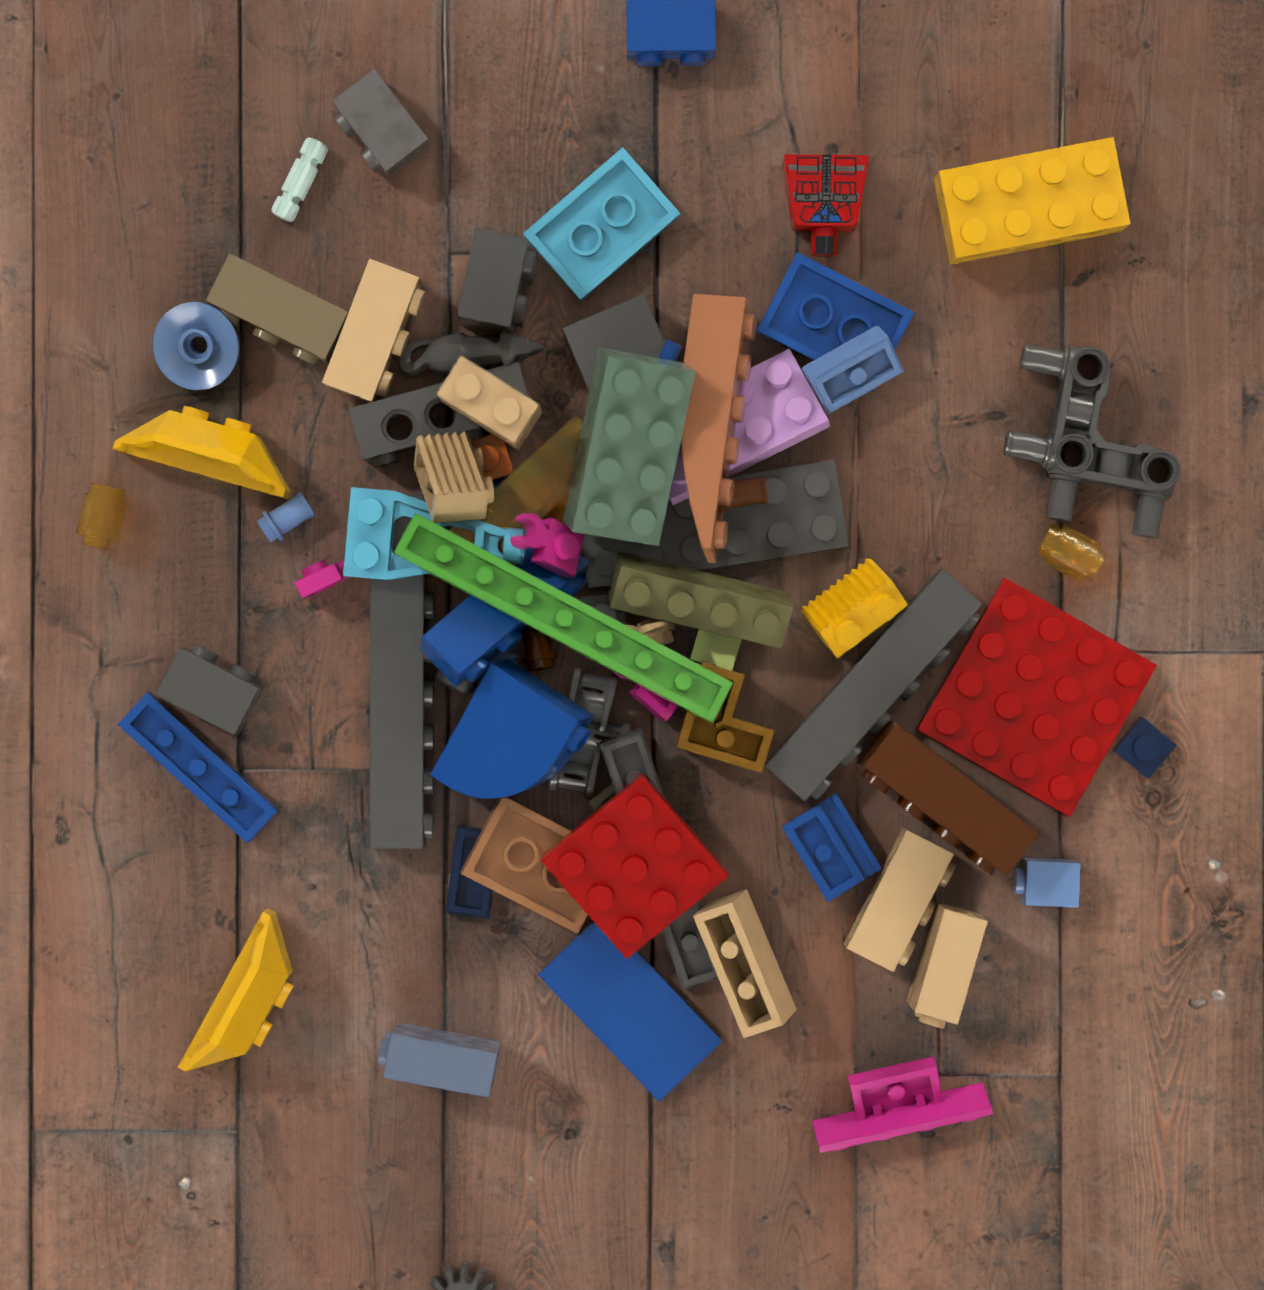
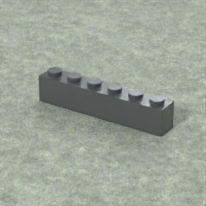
[765,569,982,801]

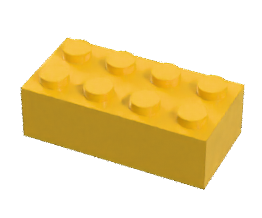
[934,137,1131,265]

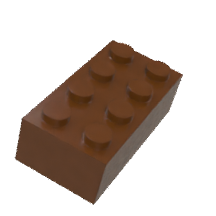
[857,721,1039,876]

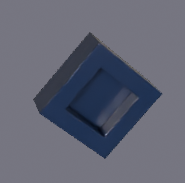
[1112,717,1176,779]

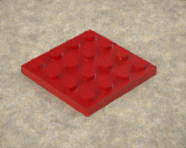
[916,578,1157,817]

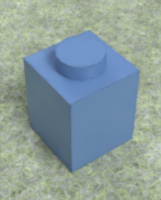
[1013,858,1081,907]

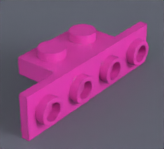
[812,1057,993,1153]

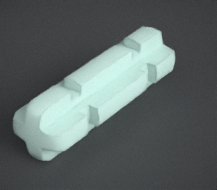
[272,137,328,222]

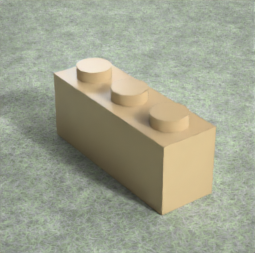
[322,258,426,403]
[843,828,956,972]
[693,889,797,1038]

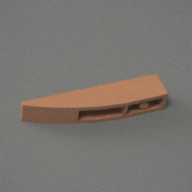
[681,294,756,563]

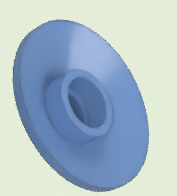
[153,302,240,390]

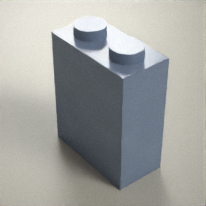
[377,1022,501,1098]

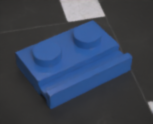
[781,793,882,902]

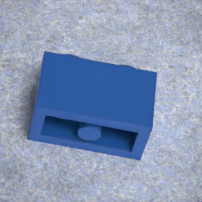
[627,0,716,66]

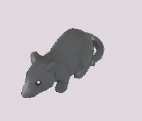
[399,330,544,378]

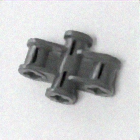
[548,666,631,800]

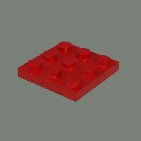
[540,773,728,959]

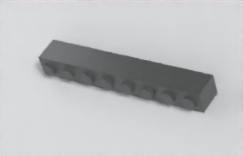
[369,494,435,849]

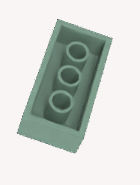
[563,347,696,546]

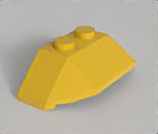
[113,406,291,499]
[178,908,294,1072]

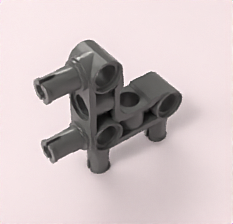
[1003,343,1181,539]

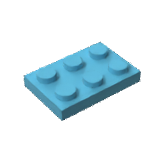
[523,147,680,302]

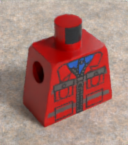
[782,154,869,257]

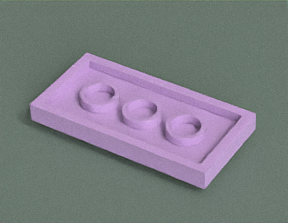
[669,348,830,506]

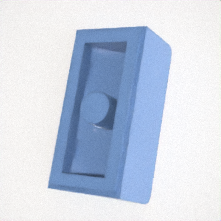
[802,326,905,415]

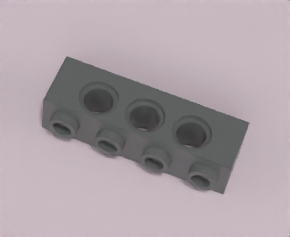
[348,361,530,468]

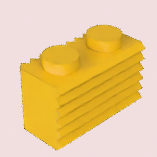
[801,558,908,659]

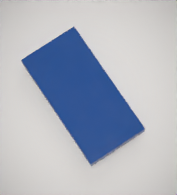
[538,921,722,1101]

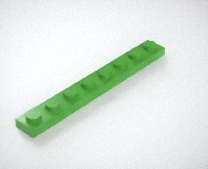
[394,513,733,723]

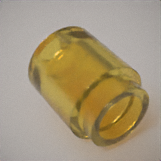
[76,483,128,550]
[1036,523,1106,582]

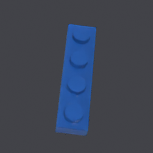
[117,692,279,843]

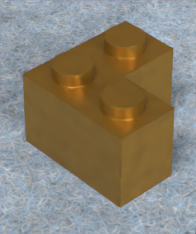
[676,662,775,773]

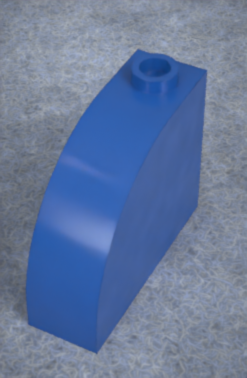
[430,659,594,799]

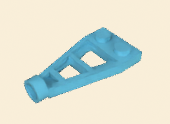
[343,487,526,580]

